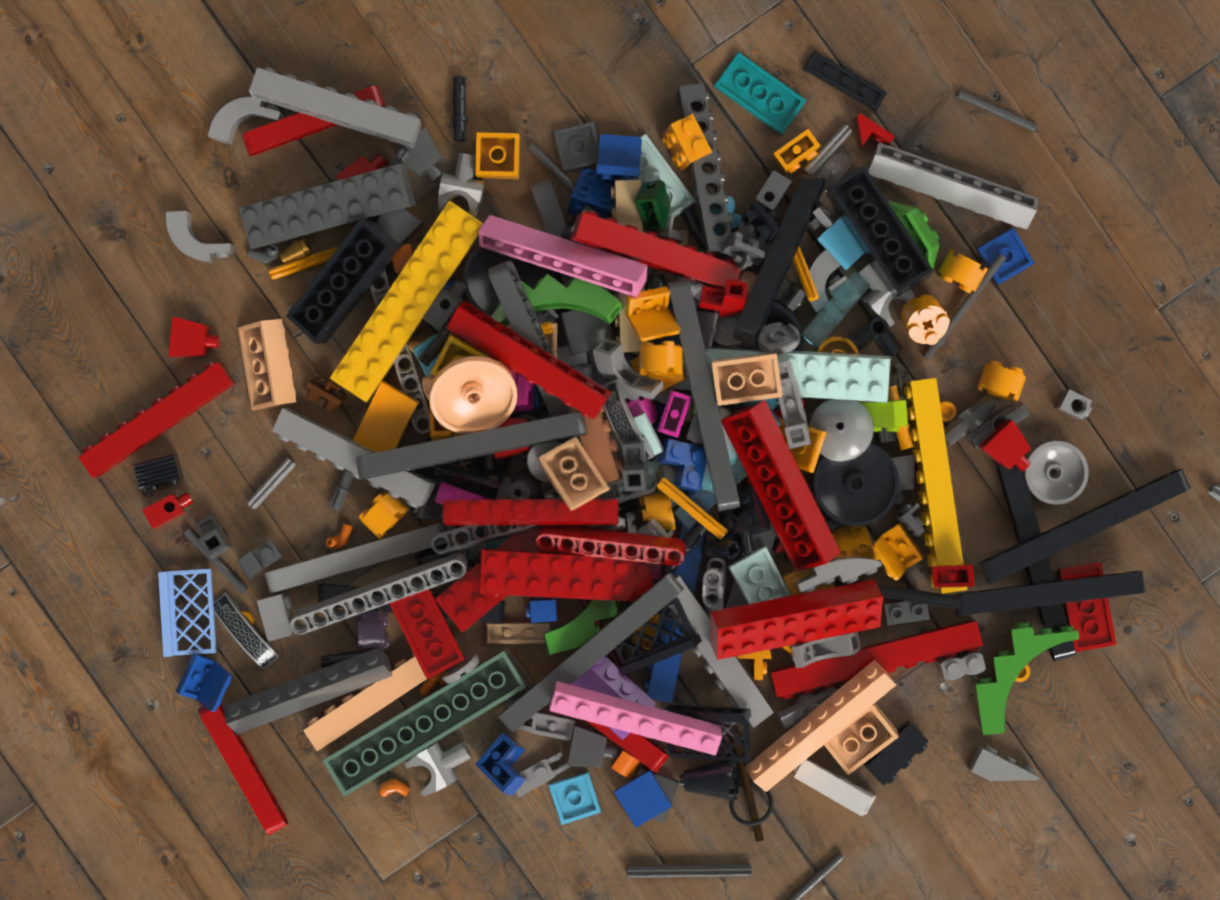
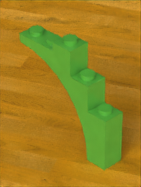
[491,274,623,327]
[542,543,620,655]
[976,622,1079,735]

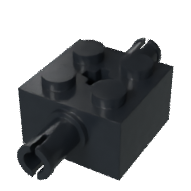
[718,470,771,555]

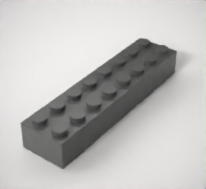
[239,164,416,249]

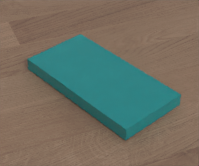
[714,52,807,136]

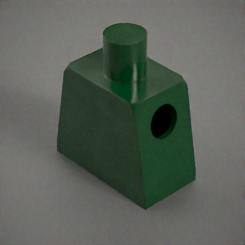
[635,180,670,231]

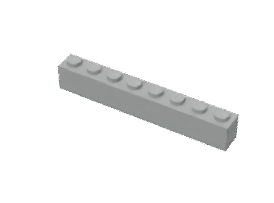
[249,67,421,148]
[868,142,1039,230]
[272,408,436,508]
[667,574,774,728]

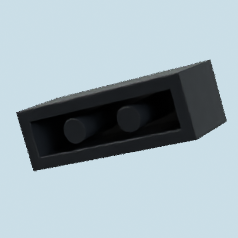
[863,721,929,786]

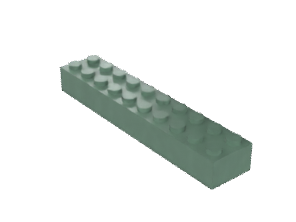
[322,648,527,797]

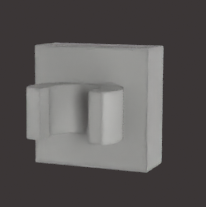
[809,205,836,230]

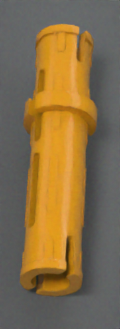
[888,385,914,450]

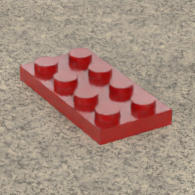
[1058,561,1117,652]
[389,589,466,679]

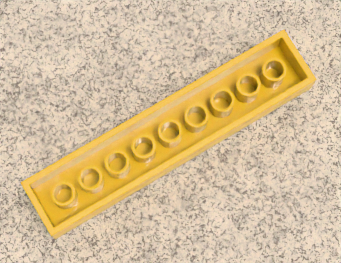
[330,201,484,403]
[903,378,967,594]

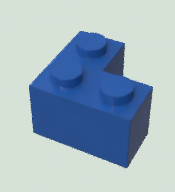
[657,439,707,493]
[526,596,558,623]
[475,732,526,796]

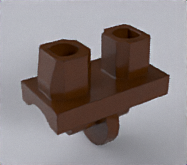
[306,376,347,413]

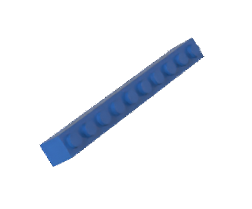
[644,492,714,703]

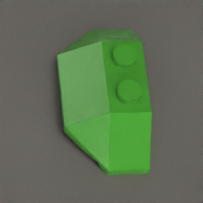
[888,201,939,269]

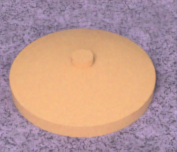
[429,356,517,434]

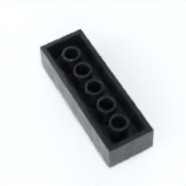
[826,166,934,299]
[286,218,402,344]

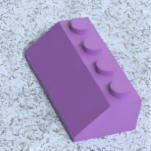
[570,656,656,740]

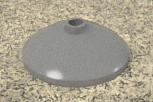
[809,399,874,461]
[1024,441,1089,505]

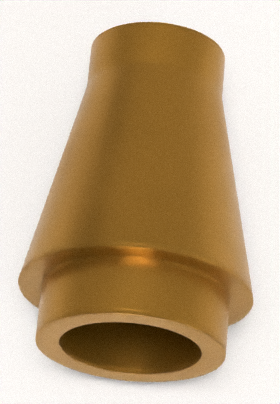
[279,237,312,263]

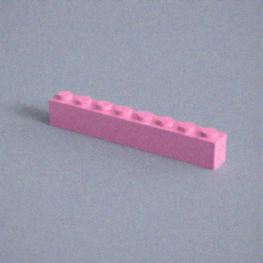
[479,215,647,297]
[550,681,722,755]

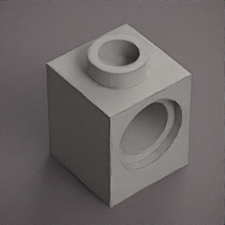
[1055,389,1092,420]

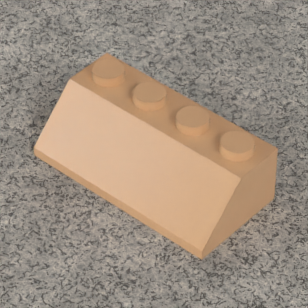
[238,319,296,410]

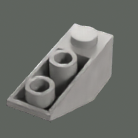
[968,745,1040,781]

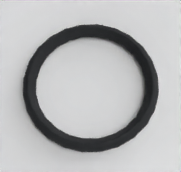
[729,782,773,826]

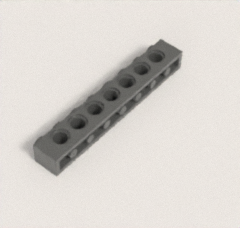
[676,83,732,255]

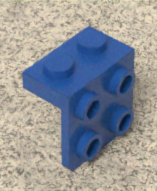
[596,134,642,181]
[567,167,621,219]
[175,653,232,712]

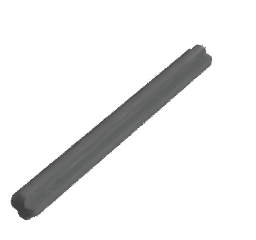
[627,864,752,878]

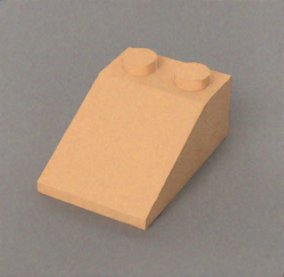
[712,353,783,406]
[539,437,609,511]
[824,703,899,775]

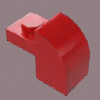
[699,279,748,317]

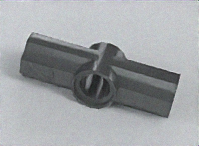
[944,393,1000,447]
[966,400,1030,450]
[776,687,837,729]

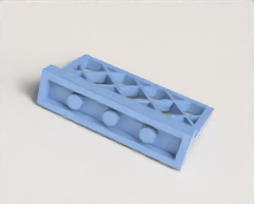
[158,568,217,657]

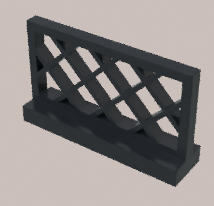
[415,436,512,500]
[615,597,702,675]
[665,704,751,762]

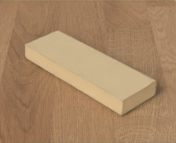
[487,622,550,644]

